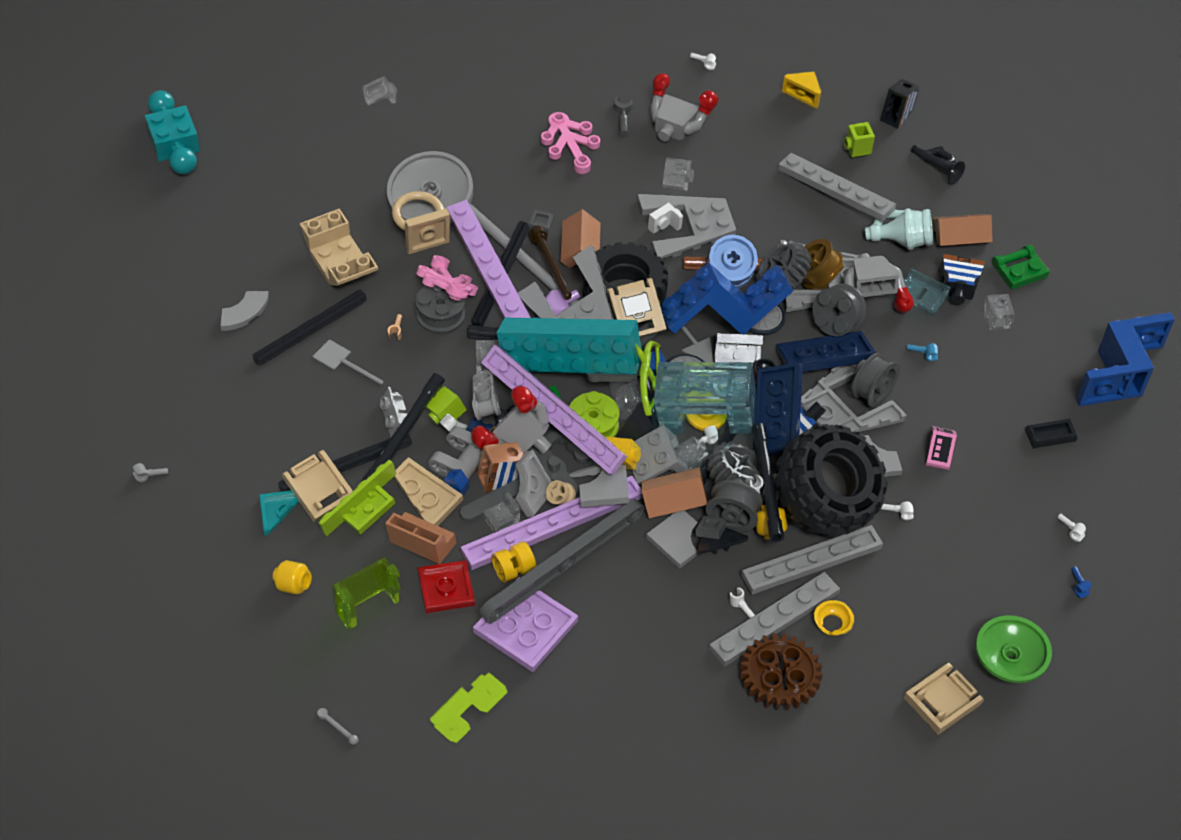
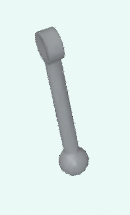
[317,708,359,745]

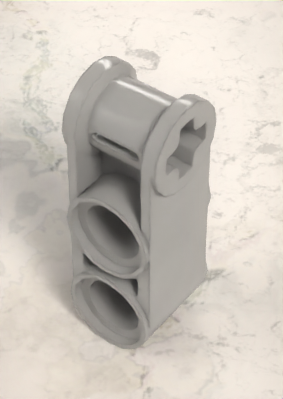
[472,370,501,421]

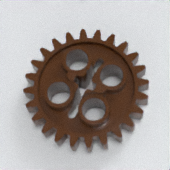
[740,633,823,711]

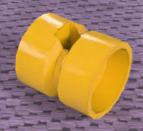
[491,541,536,583]

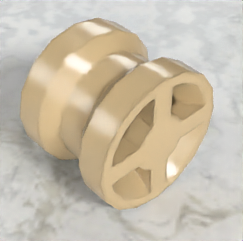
[546,480,576,505]

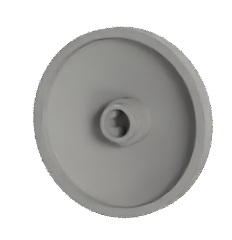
[387,151,474,223]

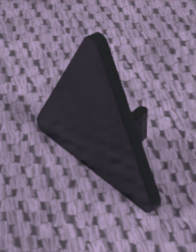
[614,404,654,441]
[698,527,748,554]

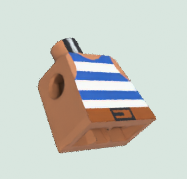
[476,442,525,492]

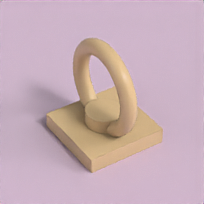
[392,191,450,254]

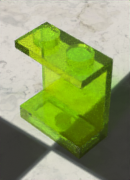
[332,557,400,630]

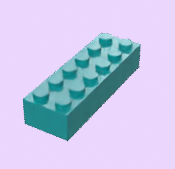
[497,317,642,374]

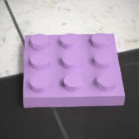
[473,577,579,672]

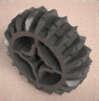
[755,240,812,289]
[707,441,763,493]

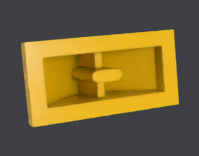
[782,72,821,109]

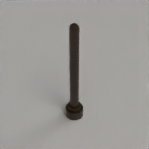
[528,225,572,300]

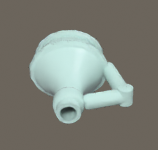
[865,208,933,250]

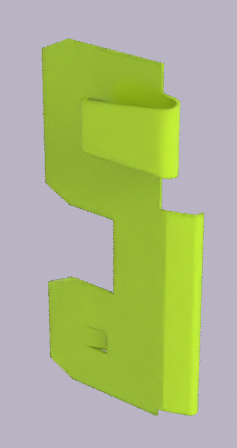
[429,672,508,743]

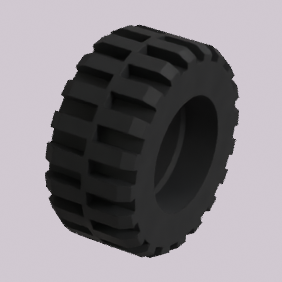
[583,242,668,325]

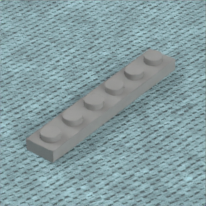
[778,153,896,221]
[741,525,883,595]
[709,572,840,667]

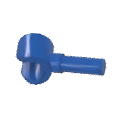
[1071,567,1091,598]

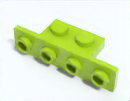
[319,460,397,536]

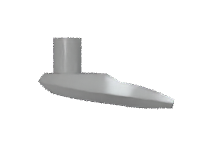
[569,464,602,477]

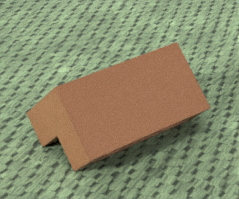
[560,209,601,268]
[932,214,993,246]
[642,467,707,518]
[385,512,457,564]

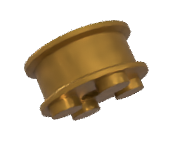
[802,239,844,290]

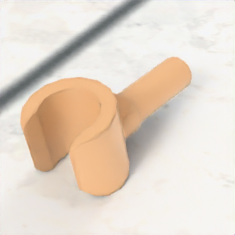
[388,314,402,340]

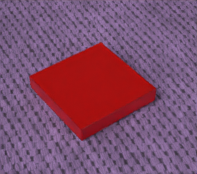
[418,560,475,613]

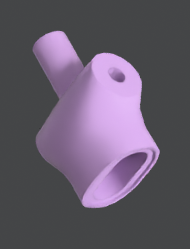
[546,289,580,315]

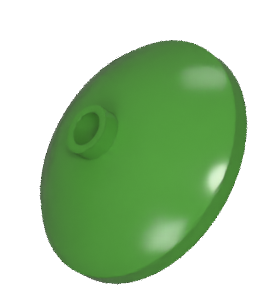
[976,615,1052,683]

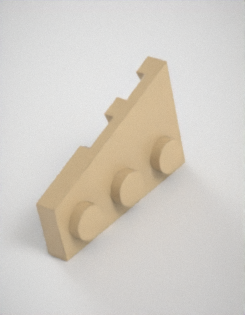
[393,457,463,526]

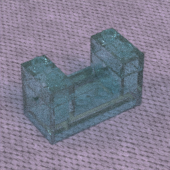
[654,362,756,434]

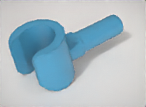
[907,343,938,361]

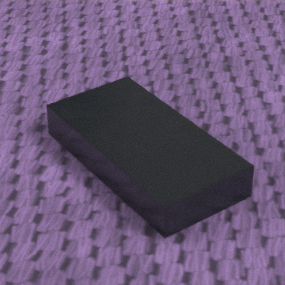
[1025,419,1078,449]

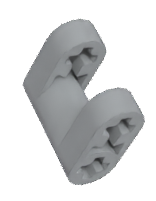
[428,427,483,479]

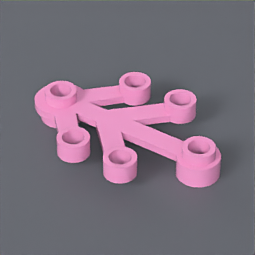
[541,112,600,174]
[416,255,478,301]

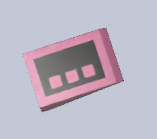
[926,426,957,470]

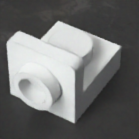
[648,203,683,234]

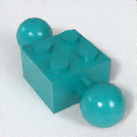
[145,90,200,175]

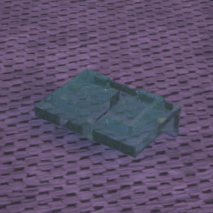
[904,268,950,315]

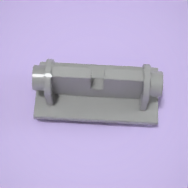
[379,387,407,438]

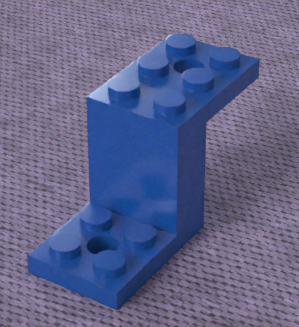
[660,262,793,335]
[1076,313,1175,407]

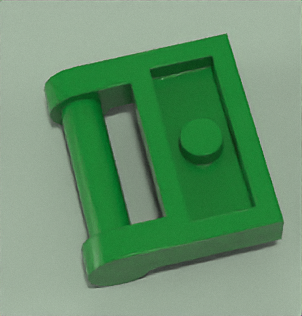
[992,244,1050,290]

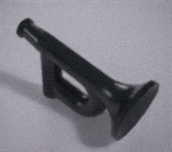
[911,145,965,184]

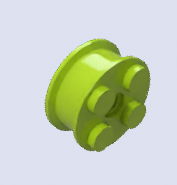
[569,391,619,437]

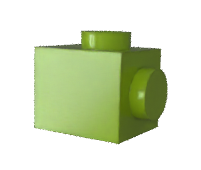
[844,122,875,157]
[426,386,467,426]

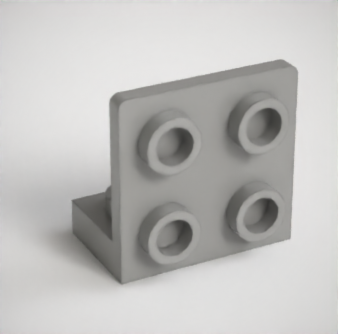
[632,425,689,485]

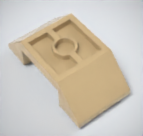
[299,208,378,286]

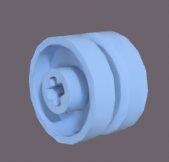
[707,235,758,289]

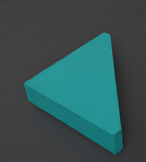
[259,490,299,536]

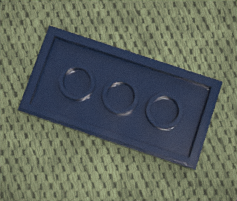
[776,331,876,372]
[753,362,803,455]

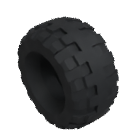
[775,424,888,537]

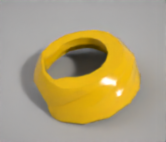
[814,600,854,636]

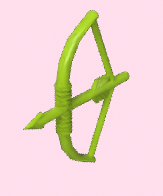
[635,340,665,416]

